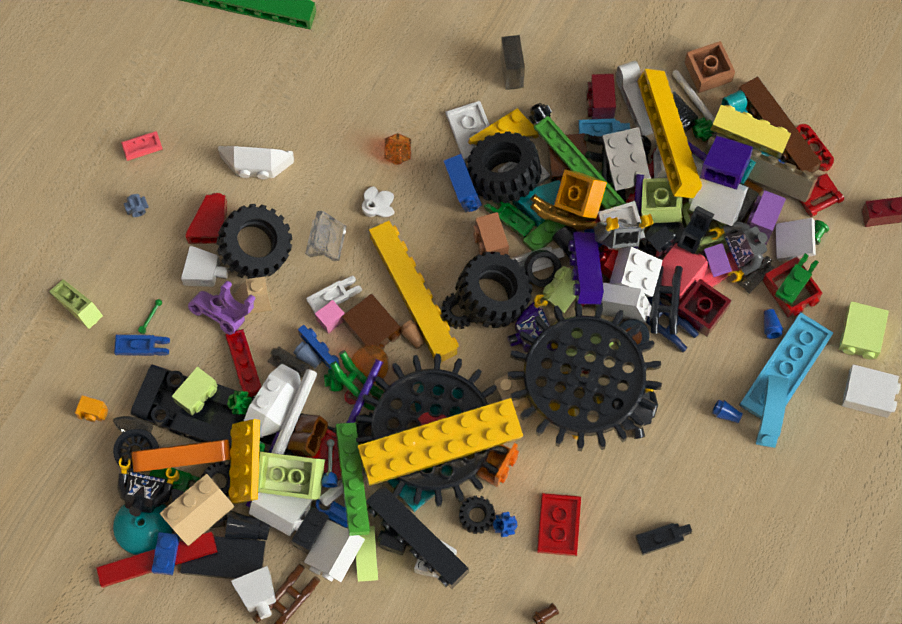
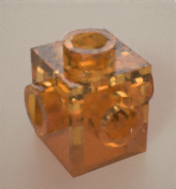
[384,133,411,165]

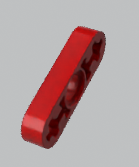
[797,124,834,171]

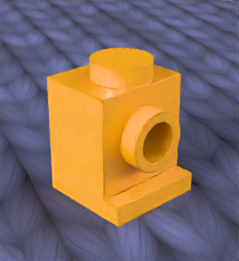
[75,395,108,422]

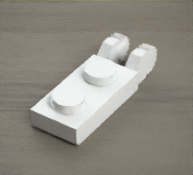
[306,276,362,314]

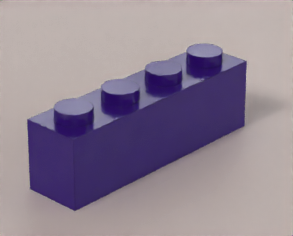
[568,232,604,304]

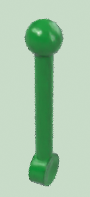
[138,299,162,334]

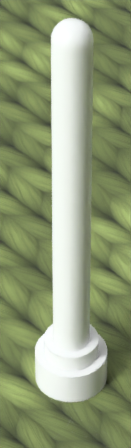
[672,70,719,135]

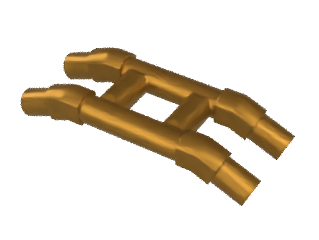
[530,194,595,231]

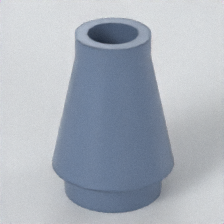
[293,341,322,369]

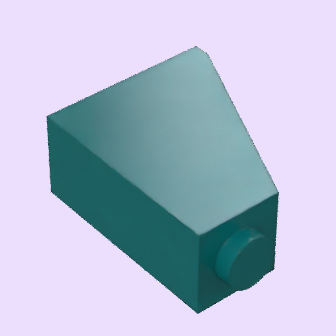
[513,180,561,227]

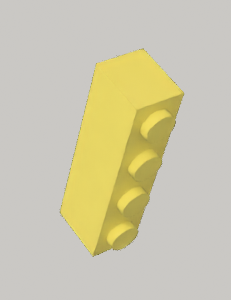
[710,105,791,159]

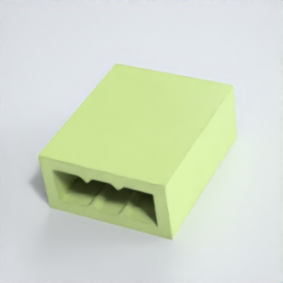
[838,301,889,360]

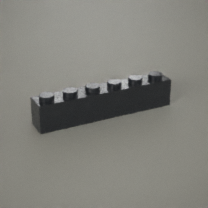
[366,485,469,589]

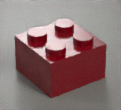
[586,74,616,119]
[678,279,732,337]

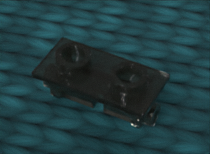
[737,256,775,294]
[268,346,310,380]

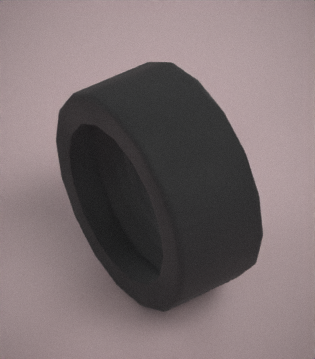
[524,250,562,287]

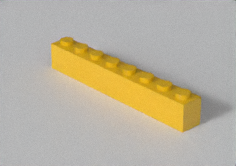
[637,69,702,198]
[369,221,459,362]

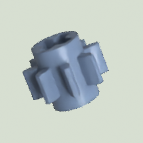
[124,194,149,217]

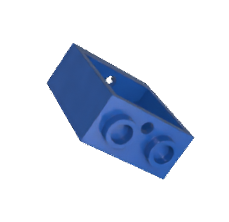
[444,154,482,212]

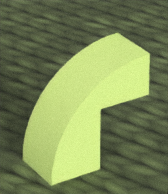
[356,526,378,582]

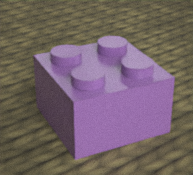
[747,190,786,245]

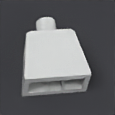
[181,246,229,287]
[231,566,276,619]

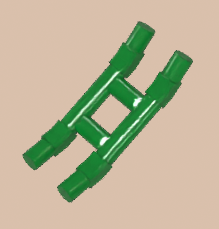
[330,350,384,411]

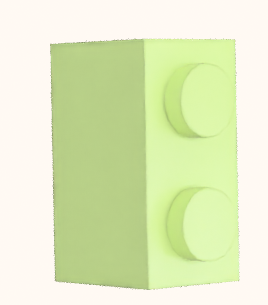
[542,266,577,313]
[172,367,217,416]

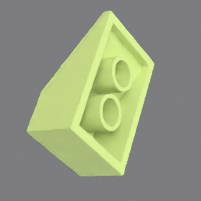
[258,452,325,499]

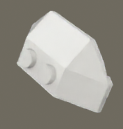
[218,146,294,179]
[244,364,301,438]

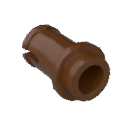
[532,603,559,624]

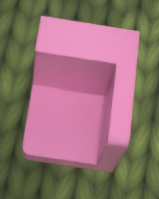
[315,300,345,334]

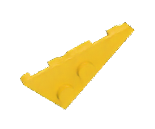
[468,108,539,145]

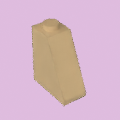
[232,277,272,314]

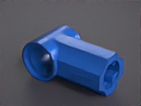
[316,499,348,528]

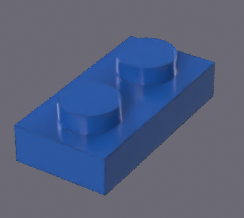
[151,532,180,576]

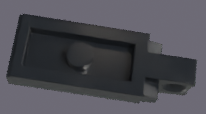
[635,523,693,556]

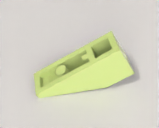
[49,279,103,329]

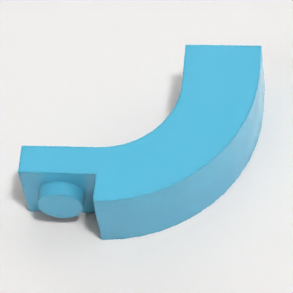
[756,375,788,448]

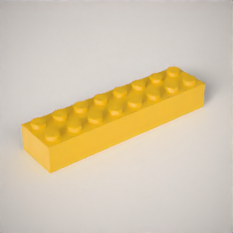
[357,398,523,486]

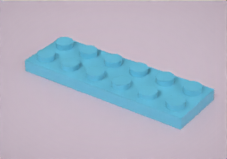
[739,312,833,419]

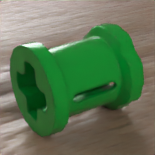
[814,220,829,245]

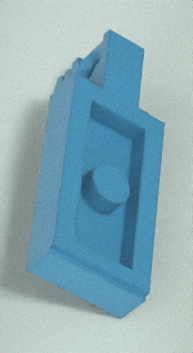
[578,119,630,137]

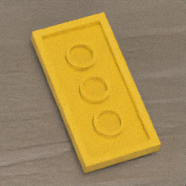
[229,419,260,504]

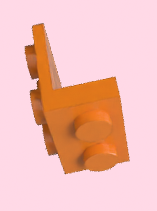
[477,443,519,487]

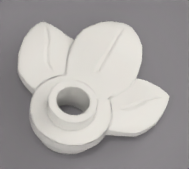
[362,186,395,217]

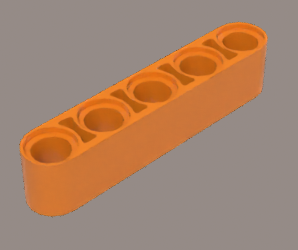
[131,439,231,472]

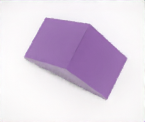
[702,243,732,277]

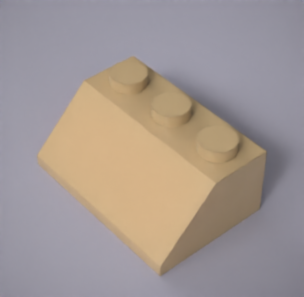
[160,474,235,546]

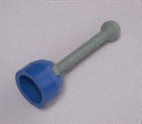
[322,439,338,488]

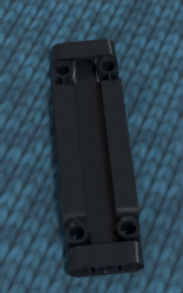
[131,364,336,475]

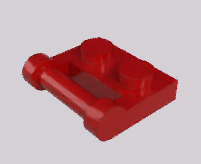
[799,173,844,217]

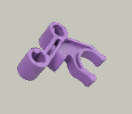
[188,281,255,335]

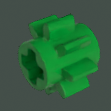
[692,117,714,141]
[324,369,347,392]
[228,390,252,415]

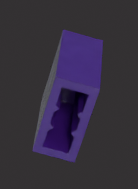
[700,136,753,190]

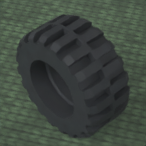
[467,131,542,203]
[216,204,293,279]
[455,252,532,328]

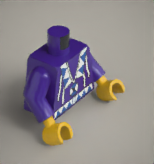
[507,294,558,352]

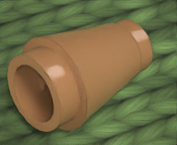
[401,319,426,349]

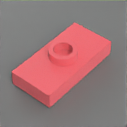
[121,131,163,161]

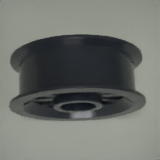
[113,429,159,473]

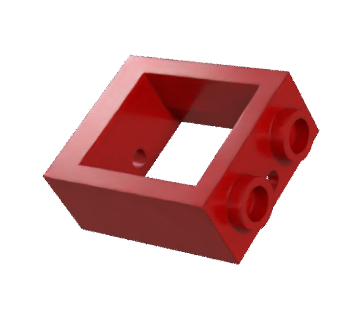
[762,256,823,318]

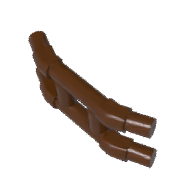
[252,563,320,624]

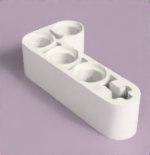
[616,61,653,136]

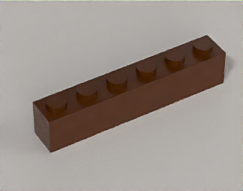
[739,76,822,173]

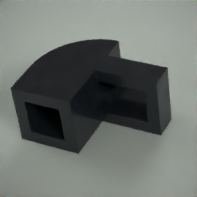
[677,206,714,254]

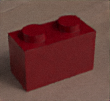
[861,197,902,227]

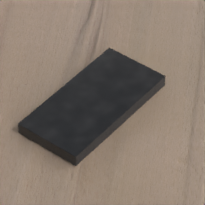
[180,536,266,579]

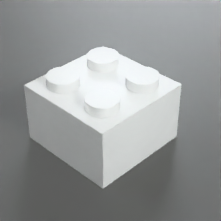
[609,247,663,297]

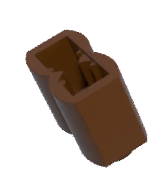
[288,414,328,457]

